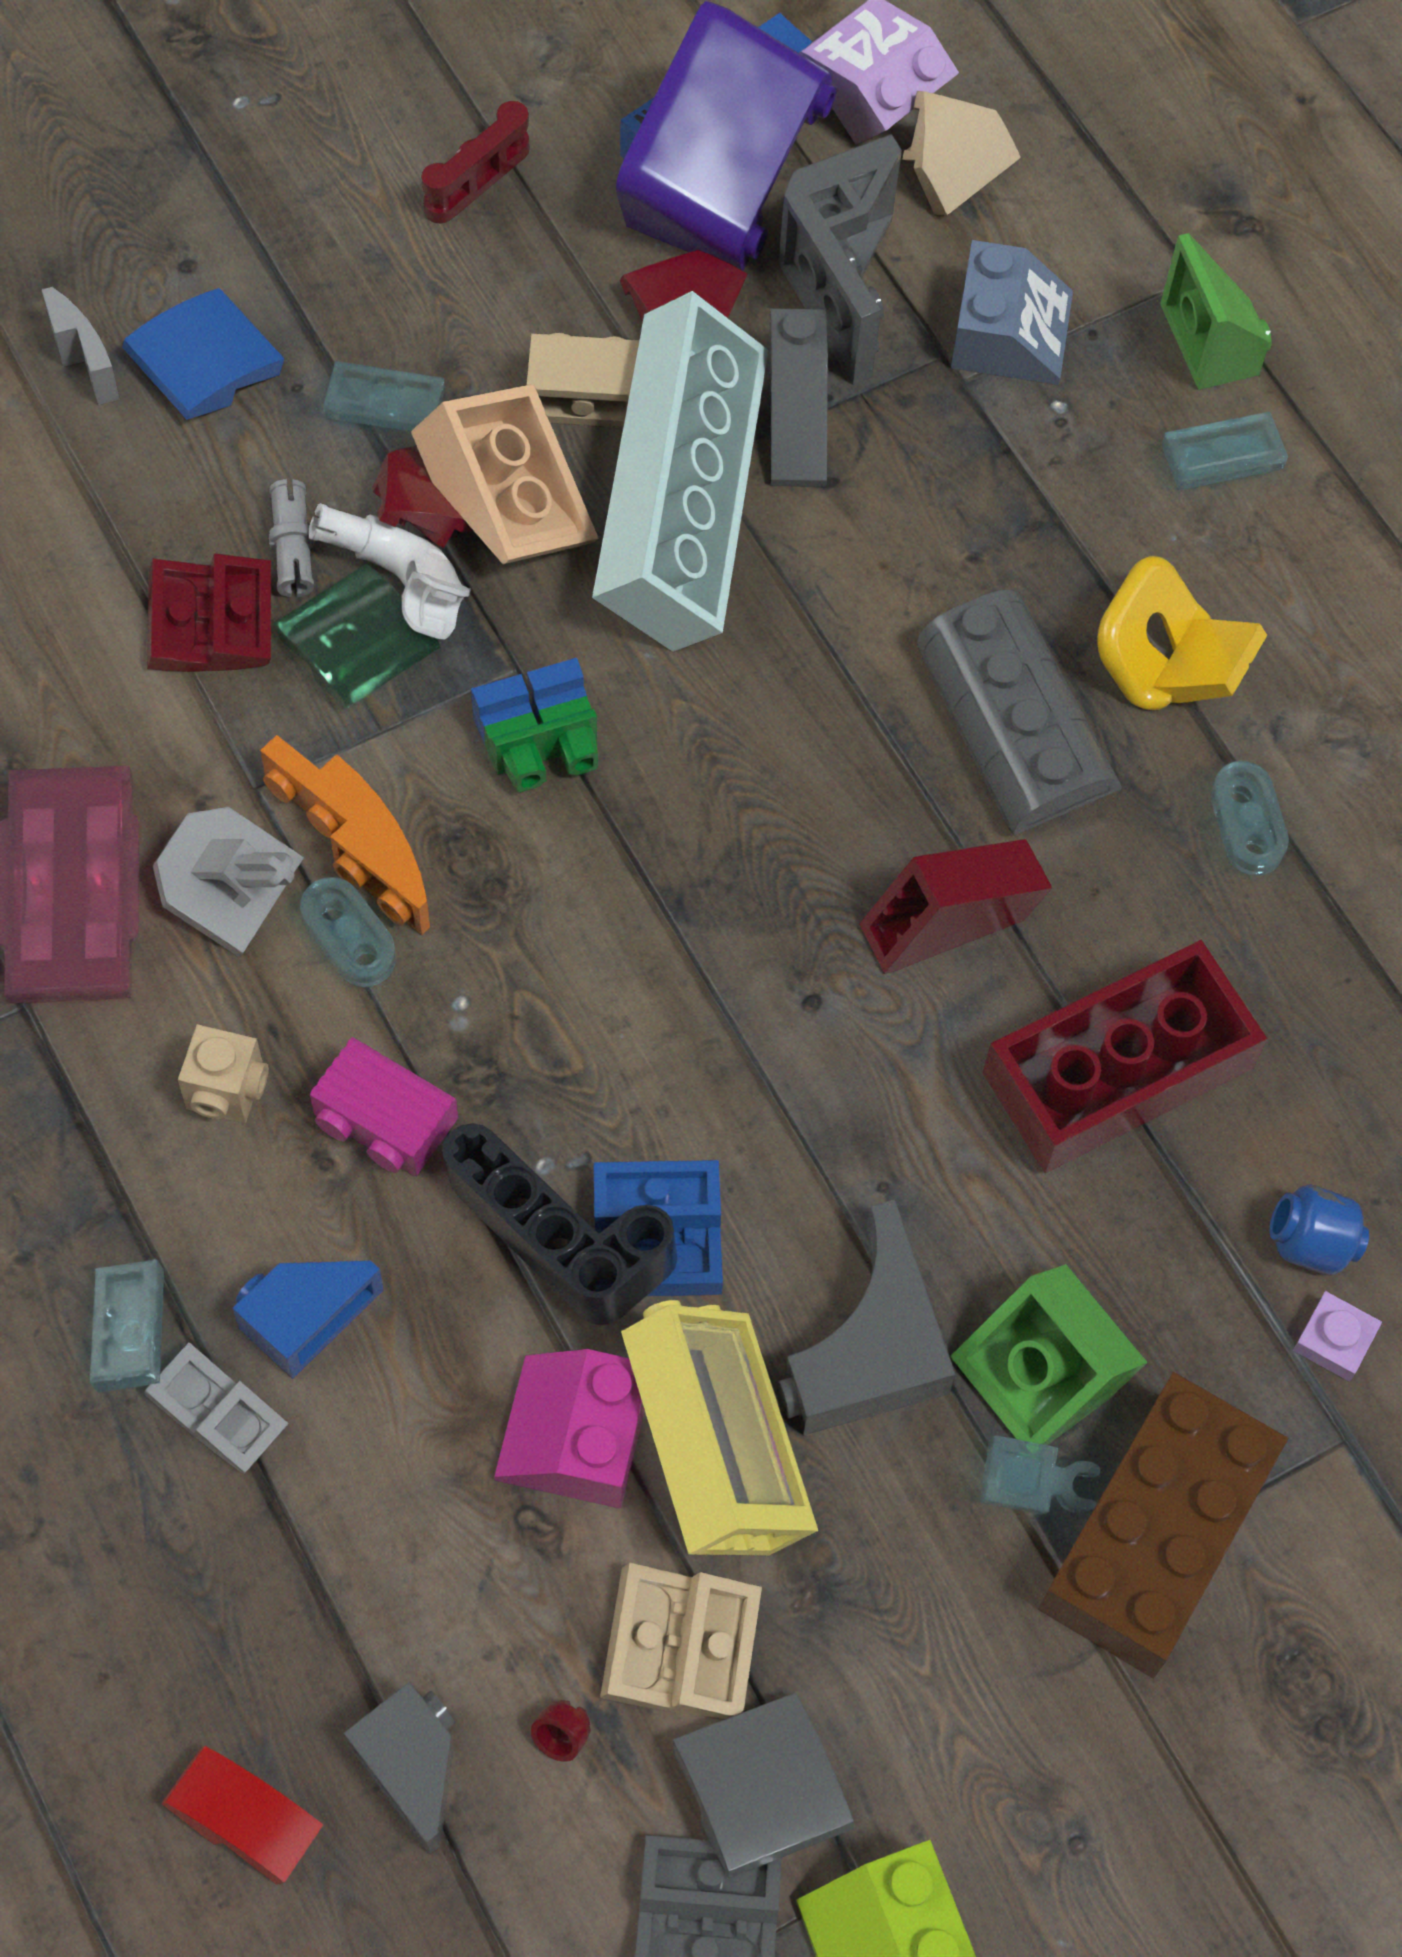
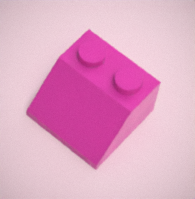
[494,1349,645,1509]

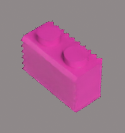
[310,1037,458,1176]

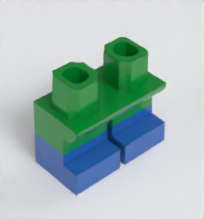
[471,658,598,793]

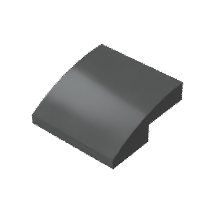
[673,1693,854,1878]
[635,1835,782,1957]

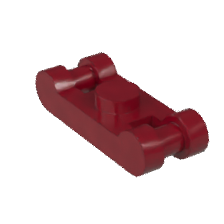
[421,101,530,224]

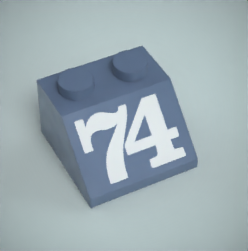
[951,240,1073,385]

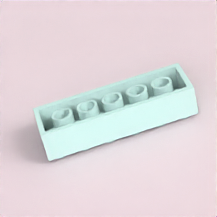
[592,291,768,652]

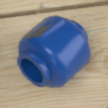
[1269,1184,1369,1275]

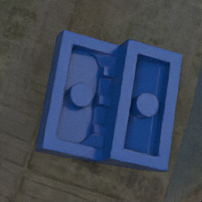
[122,288,284,420]
[594,1160,723,1296]

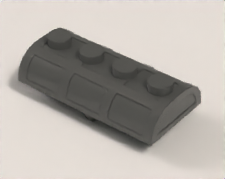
[917,589,1122,836]

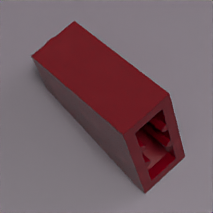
[859,839,1053,974]

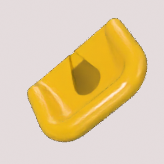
[1097,556,1267,710]

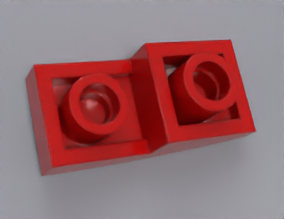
[161,1746,323,1885]

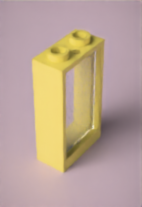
[621,1300,818,1556]

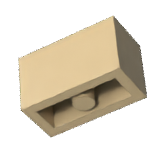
[527,333,639,428]

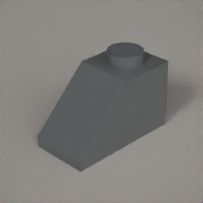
[344,1682,455,1854]

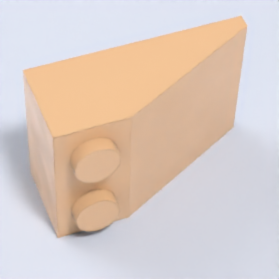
[411,384,599,564]

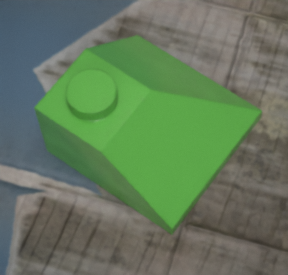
[1160,233,1272,390]

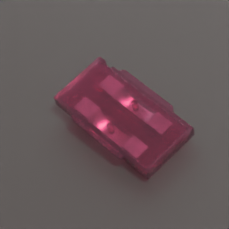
[0,766,139,1003]

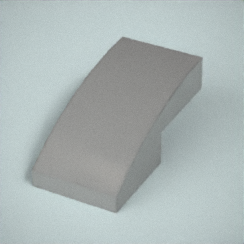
[42,287,120,405]
[144,1343,289,1474]

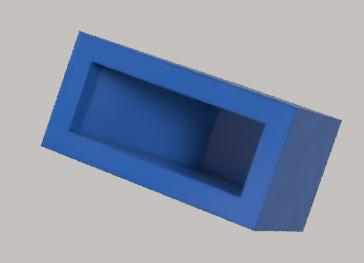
[233,1261,384,1379]

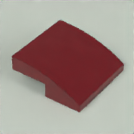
[147,553,271,672]

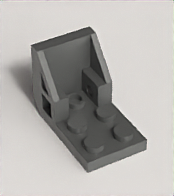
[778,134,902,385]

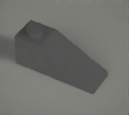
[767,308,828,487]

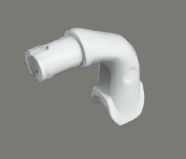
[309,503,470,640]

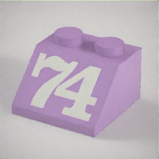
[799,0,959,144]

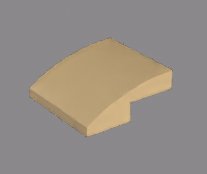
[600,1563,762,1719]

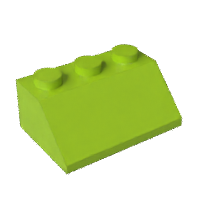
[796,1840,976,1957]

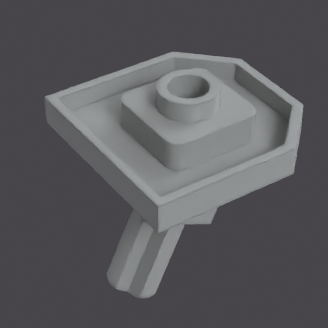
[153,807,304,957]

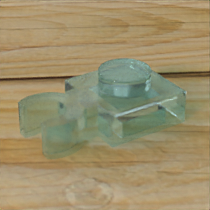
[980,1435,1101,1515]

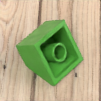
[950,1264,1147,1456]

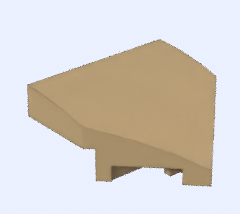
[902,91,1021,215]

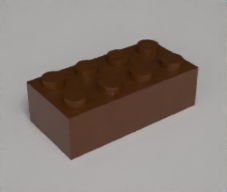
[1038,1372,1289,1679]

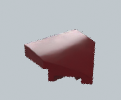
[619,250,748,323]
[372,446,474,548]

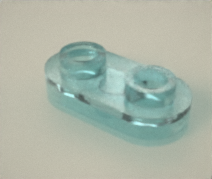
[1211,761,1289,876]
[300,877,396,987]

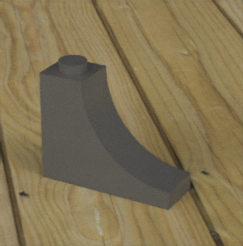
[777,1199,956,1436]

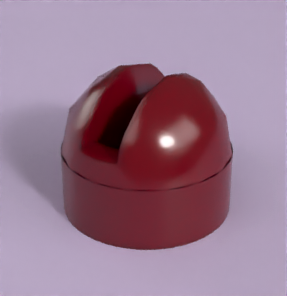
[531,1700,591,1762]

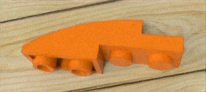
[260,735,430,935]

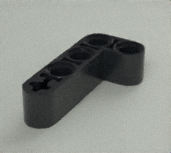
[442,1123,678,1325]

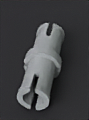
[269,479,315,597]

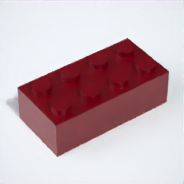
[982,939,1268,1174]

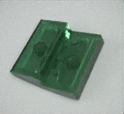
[273,564,441,709]

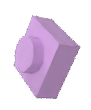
[1293,1291,1382,1382]

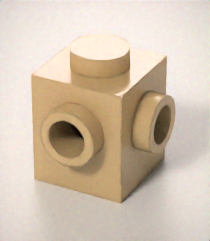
[178,1024,269,1123]

